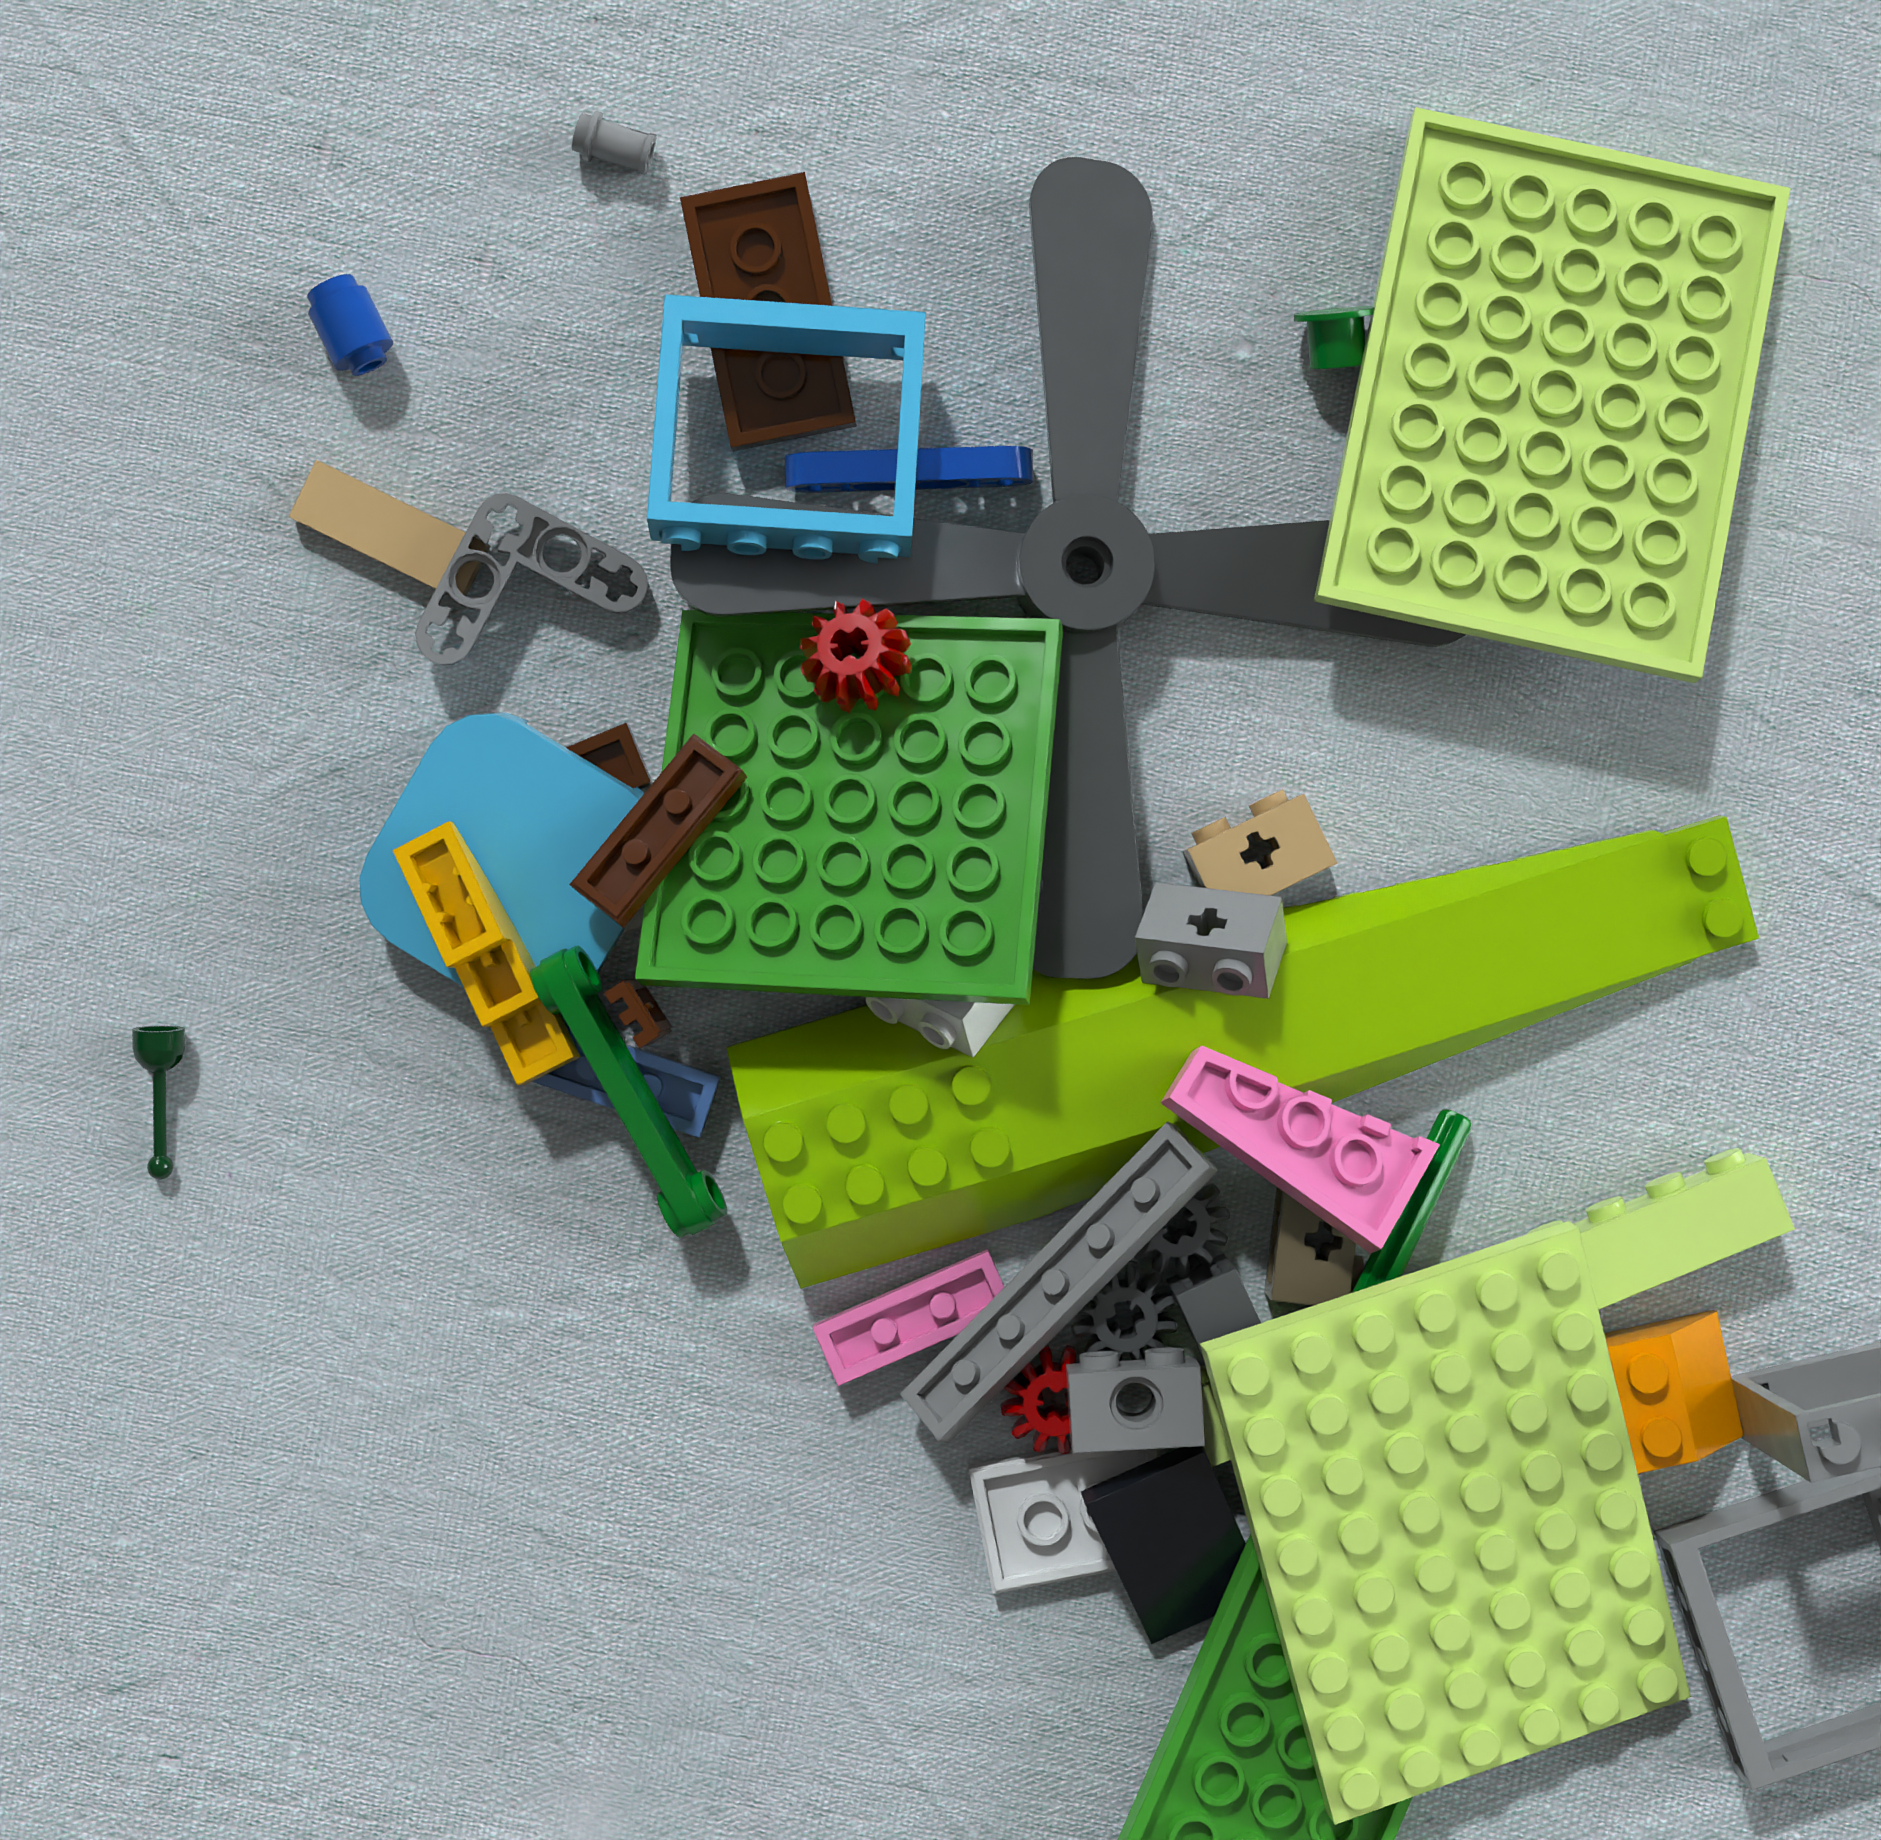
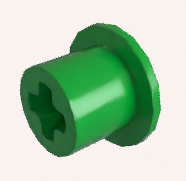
[1294,306,1374,369]

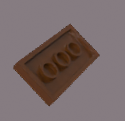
[680,172,857,452]

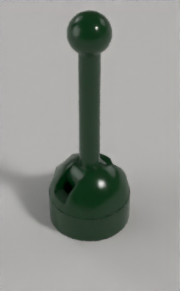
[132,1025,185,1180]

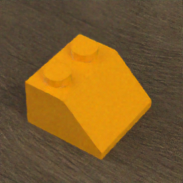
[1604,1310,1744,1474]

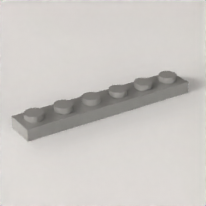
[900,1121,1218,1443]

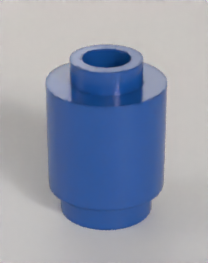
[307,274,393,376]

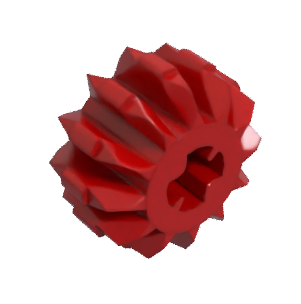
[800,598,912,714]
[1000,1344,1076,1454]

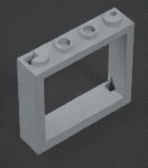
[1731,1342,1881,1483]
[1654,1467,1881,1790]

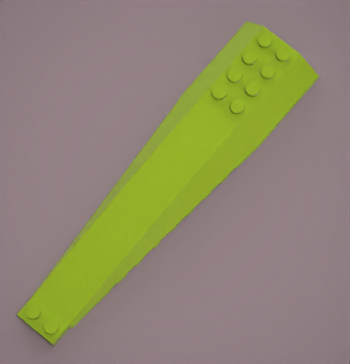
[727,815,1760,1289]

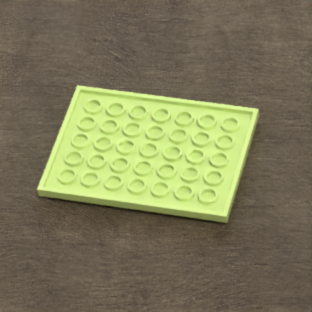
[1314,107,1790,683]
[1200,1221,1691,1825]

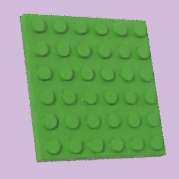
[635,610,1063,1005]

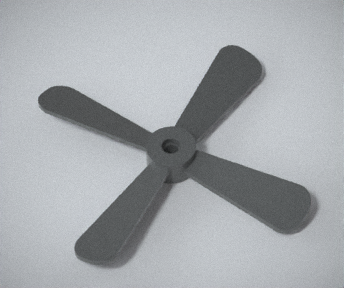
[670,157,1466,979]

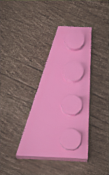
[1160,1045,1440,1254]

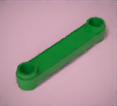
[530,946,727,1238]

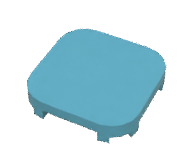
[359,712,644,987]

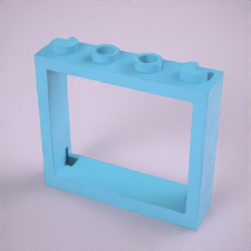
[647,294,926,564]

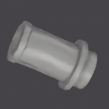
[572,111,657,175]

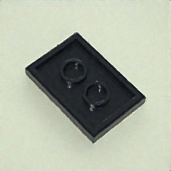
[1080,1446,1246,1644]

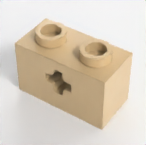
[1183,789,1337,896]

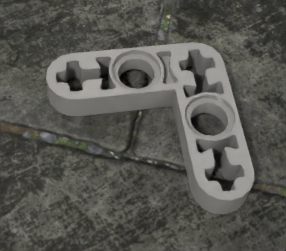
[415,493,648,666]

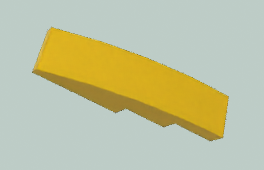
[392,821,581,1085]

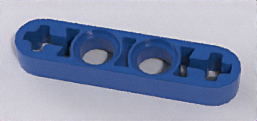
[785,446,1034,493]

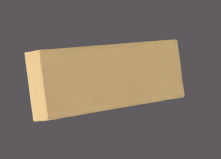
[288,460,491,596]

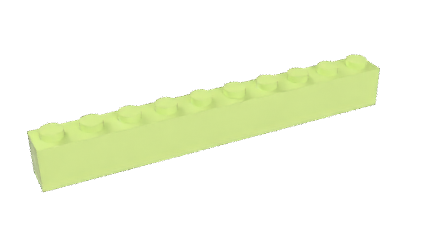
[1200,1148,1795,1467]

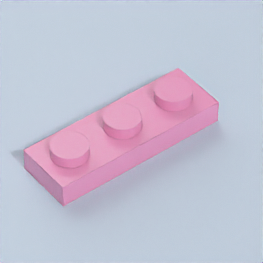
[812,1249,1005,1386]

